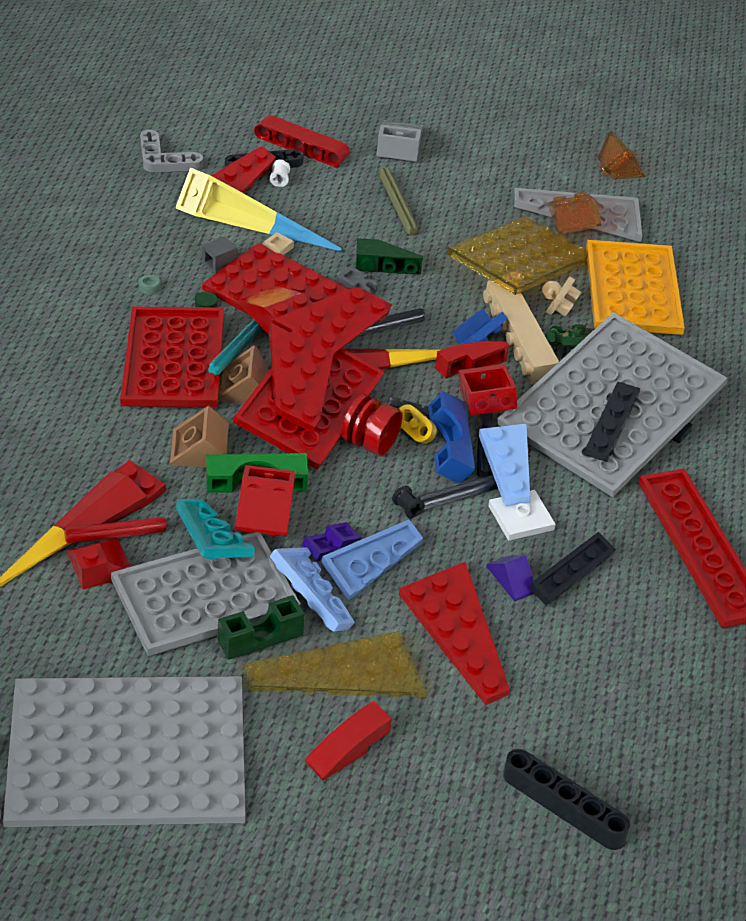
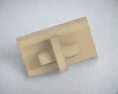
[542,276,581,316]

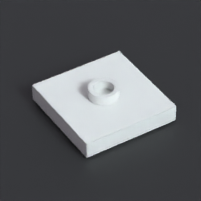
[488,490,555,541]

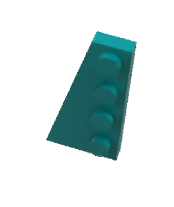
[176,499,255,560]

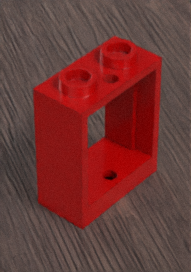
[458,364,518,416]

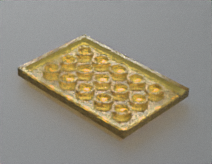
[447,216,588,295]

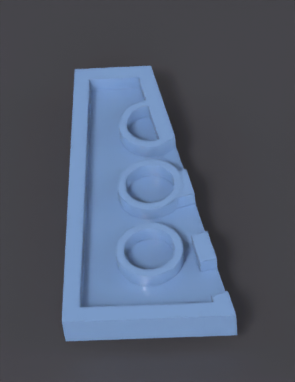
[321,520,423,601]

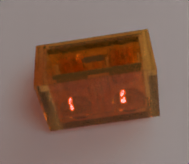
[548,192,601,234]

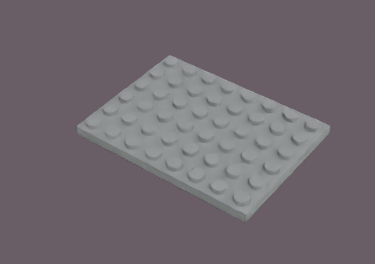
[498,312,728,497]
[3,676,245,827]

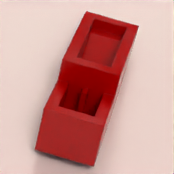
[435,341,509,379]
[305,700,392,780]

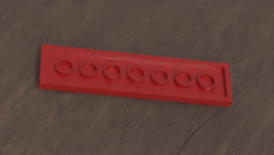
[638,468,746,628]

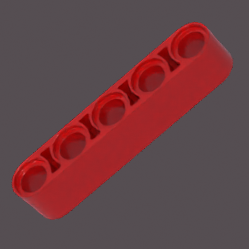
[254,115,350,167]

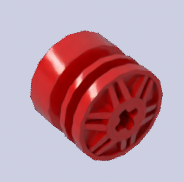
[341,394,403,457]

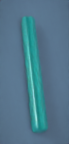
[208,319,263,376]

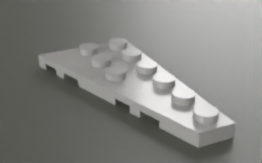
[513,188,643,242]

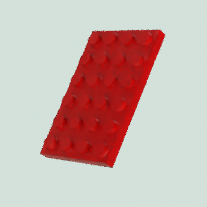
[202,242,347,315]
[120,307,224,408]
[233,348,384,470]

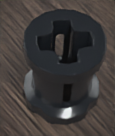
[392,485,425,519]

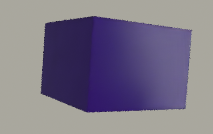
[486,555,534,602]

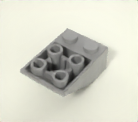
[377,120,424,162]

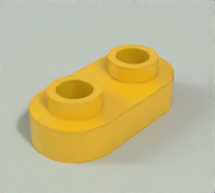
[399,405,437,444]

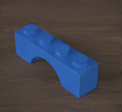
[428,391,475,483]

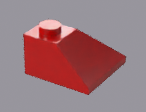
[67,538,131,590]

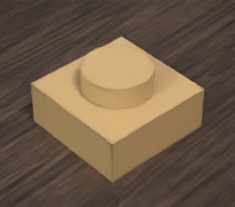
[263,232,294,255]

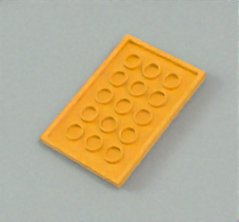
[586,240,685,335]

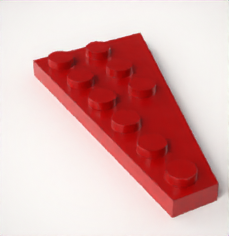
[398,562,510,705]

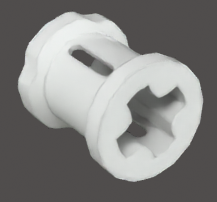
[270,160,290,187]

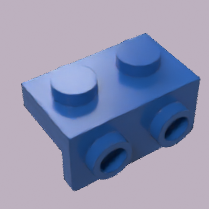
[452,309,507,345]

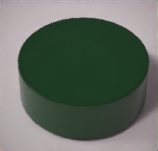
[195,292,217,308]

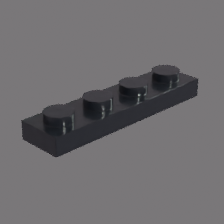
[584,381,640,462]
[529,532,616,606]

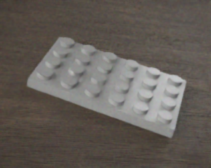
[111,532,300,656]

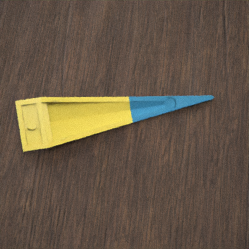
[176,168,343,251]

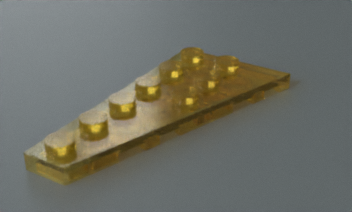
[243,631,427,699]

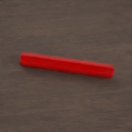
[64,517,167,543]

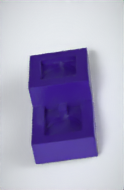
[302,522,362,561]

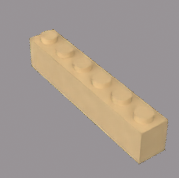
[483,277,559,384]

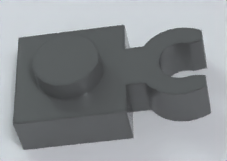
[336,266,378,293]

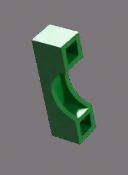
[206,453,308,493]

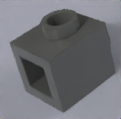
[202,236,238,274]

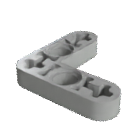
[140,130,203,172]

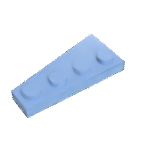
[270,547,355,632]

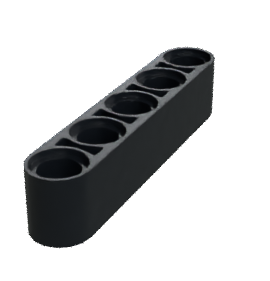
[503,749,630,850]

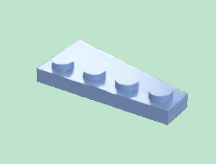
[479,424,530,506]

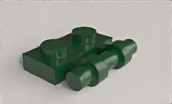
[546,324,592,346]

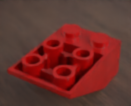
[235,465,296,536]

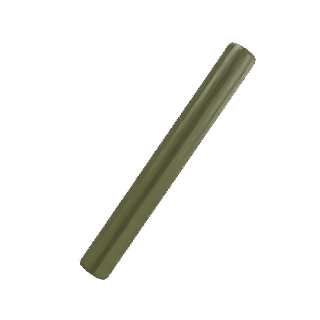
[379,167,418,236]

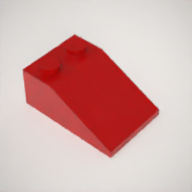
[238,286,313,334]

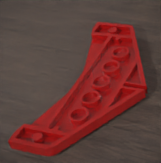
[269,287,392,433]

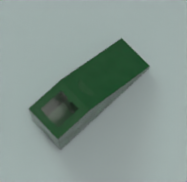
[356,238,423,275]

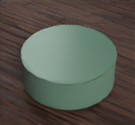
[138,275,161,294]

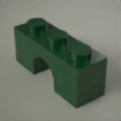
[218,595,305,660]

